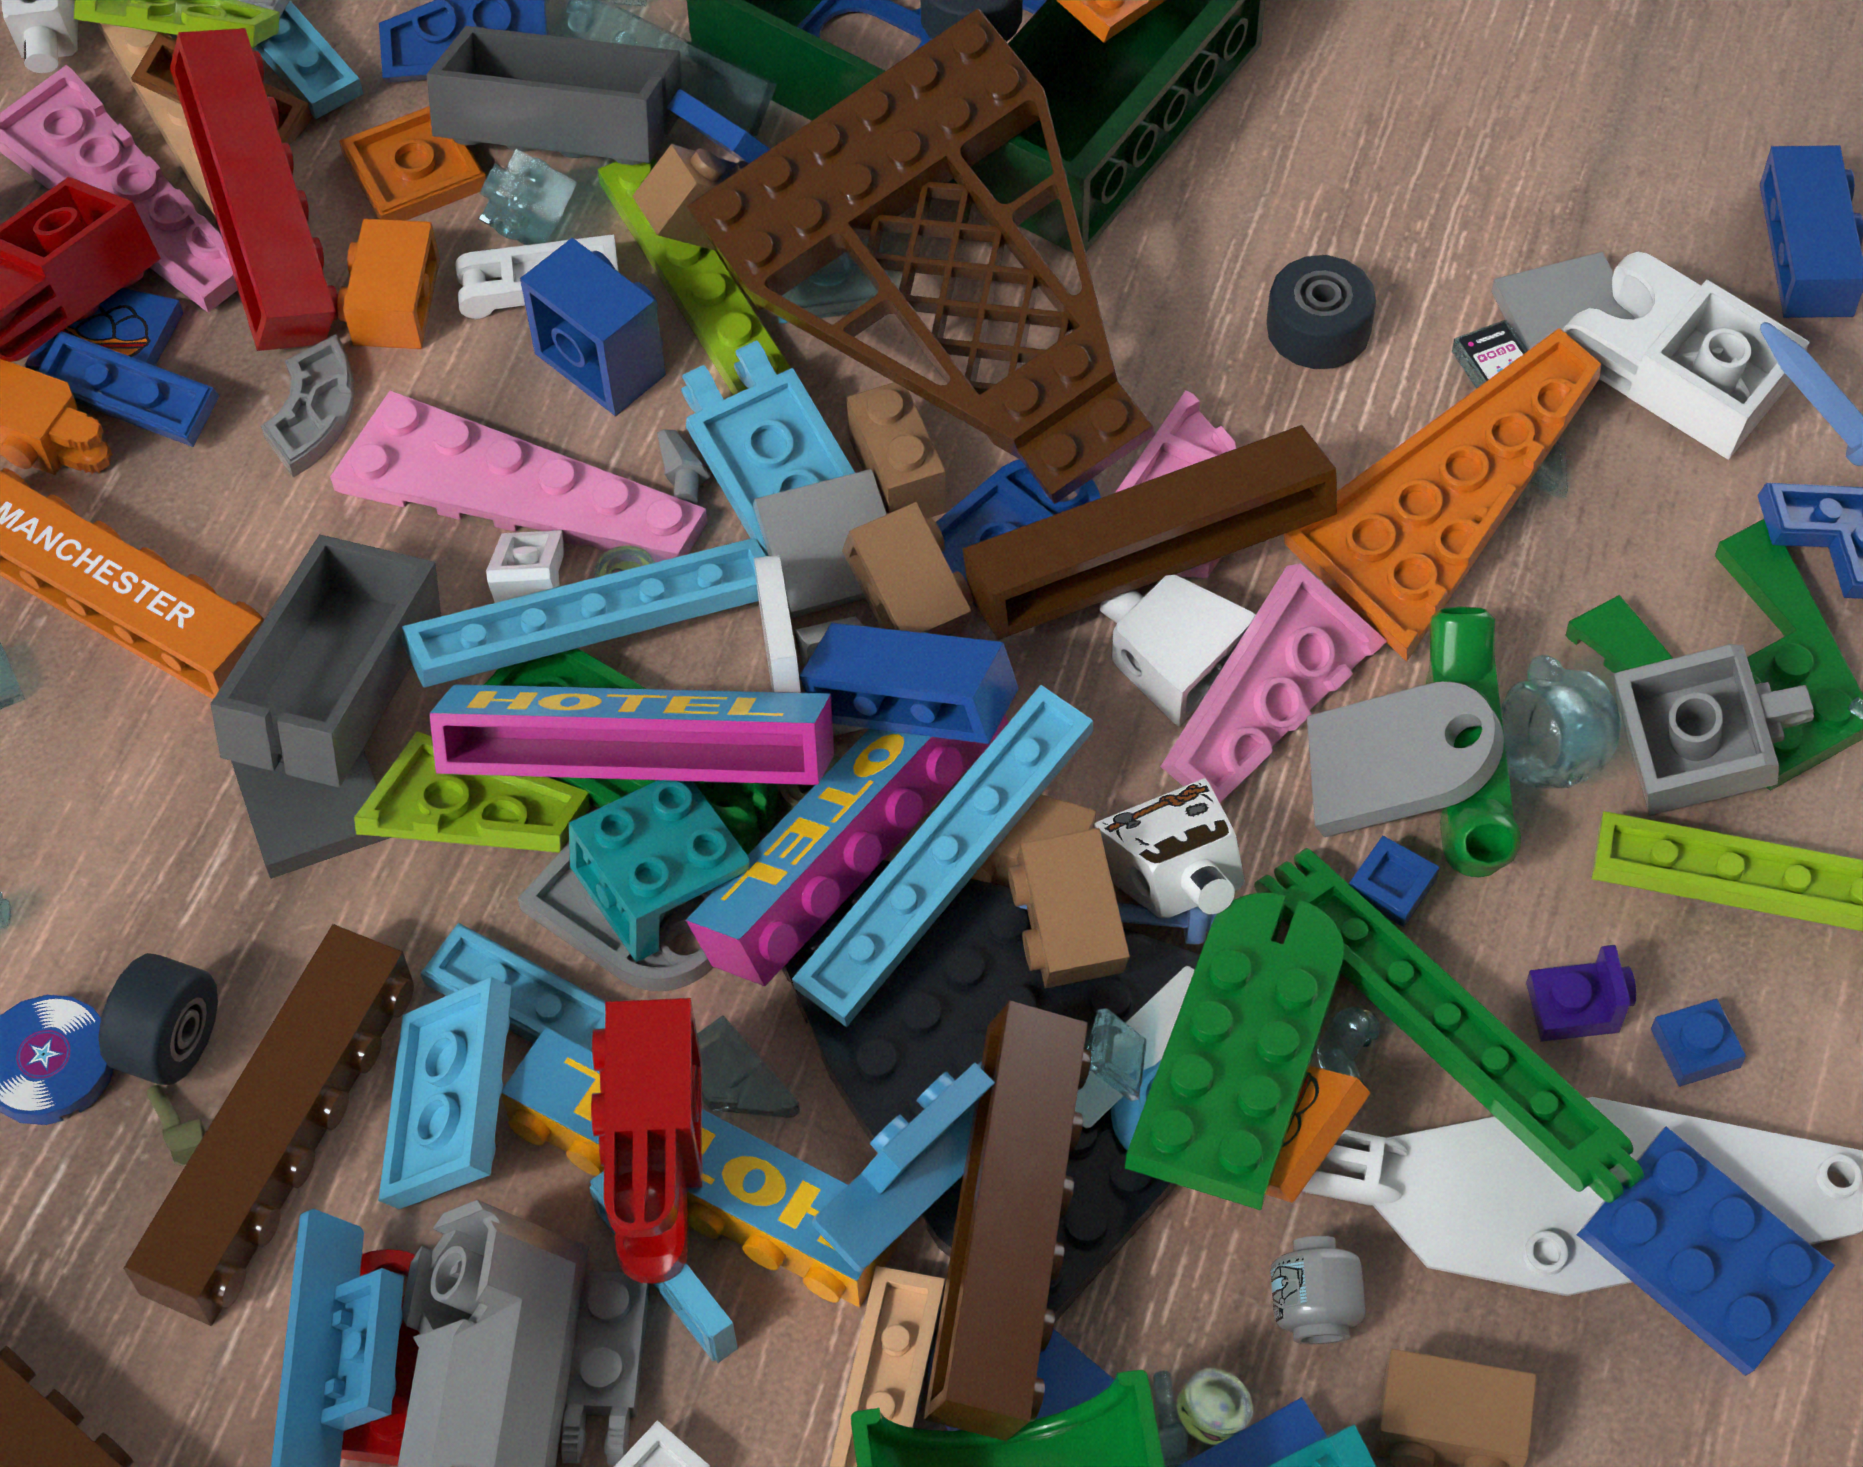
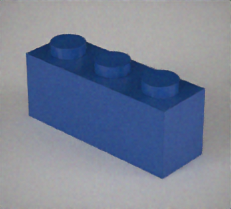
[1760,145,1863,318]
[799,623,1019,744]

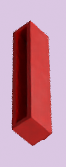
[170,28,338,351]

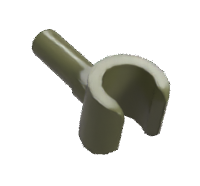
[146,1085,206,1166]

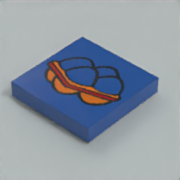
[24,288,183,372]

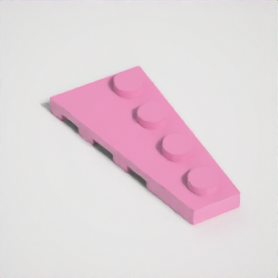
[1160,563,1387,803]

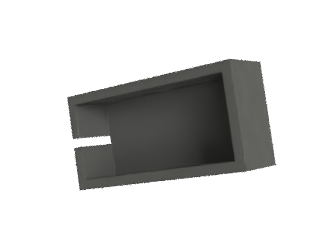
[427,26,682,165]
[210,534,441,788]

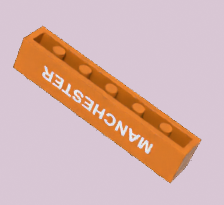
[0,468,264,699]

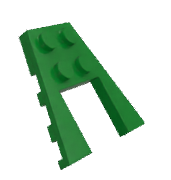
[1565,519,1863,791]

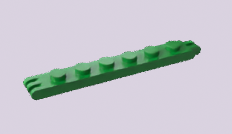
[1254,848,1644,1203]

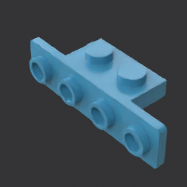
[812,1061,994,1272]
[271,1209,404,1467]

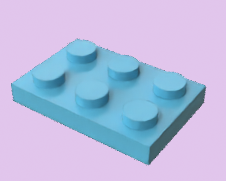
[378,977,512,1209]

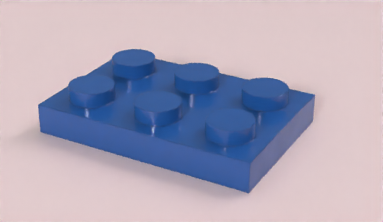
[1576,1126,1835,1376]

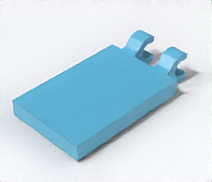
[681,340,855,556]

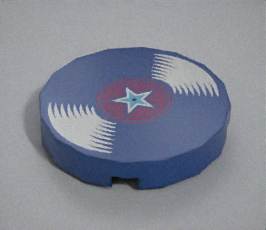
[0,995,114,1125]

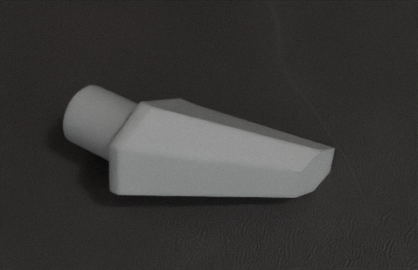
[657,429,710,505]

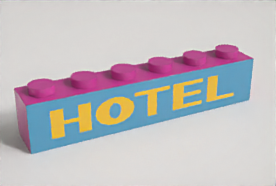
[429,685,834,785]
[686,715,1009,986]

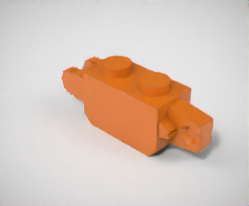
[0,359,113,475]

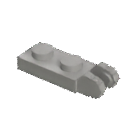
[561,1270,650,1465]

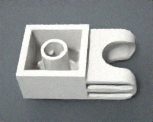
[1563,252,1810,460]

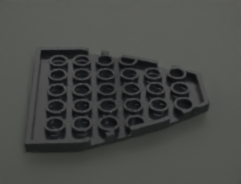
[782,860,1200,1324]

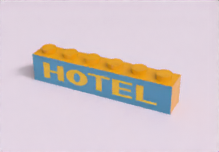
[501,1027,901,1308]

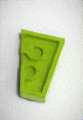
[74,0,280,49]
[354,731,589,853]

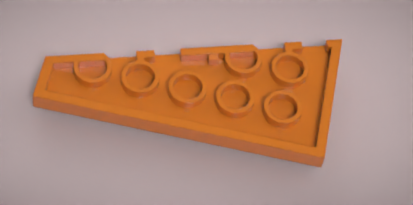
[1283,328,1601,662]

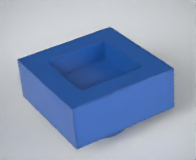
[1349,835,1440,927]
[1651,998,1746,1087]

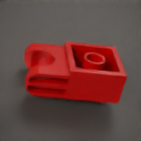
[0,176,161,362]
[591,998,703,1284]

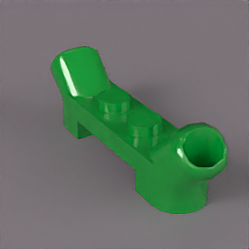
[1426,606,1521,878]

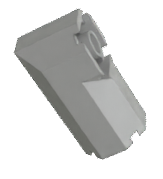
[398,1200,589,1467]

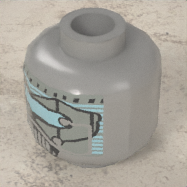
[1270,1236,1366,1344]

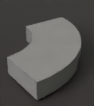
[261,334,354,477]

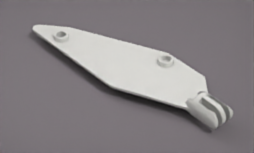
[1302,1097,1863,1296]

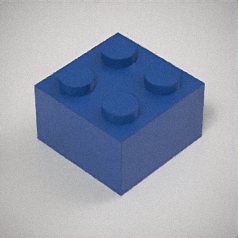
[520,237,666,416]

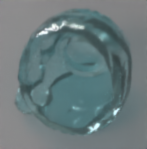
[1501,655,1621,789]

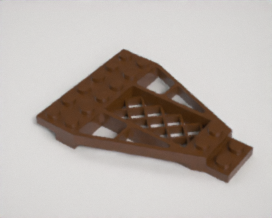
[687,8,1155,504]

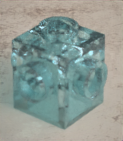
[478,149,577,245]

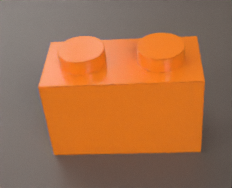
[337,219,440,349]

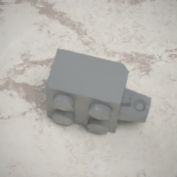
[1614,644,1814,816]

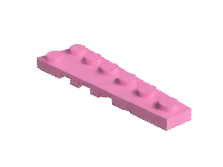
[0,65,238,313]
[330,391,708,562]

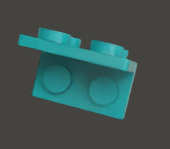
[569,780,749,962]

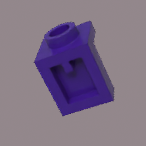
[1526,945,1636,1042]

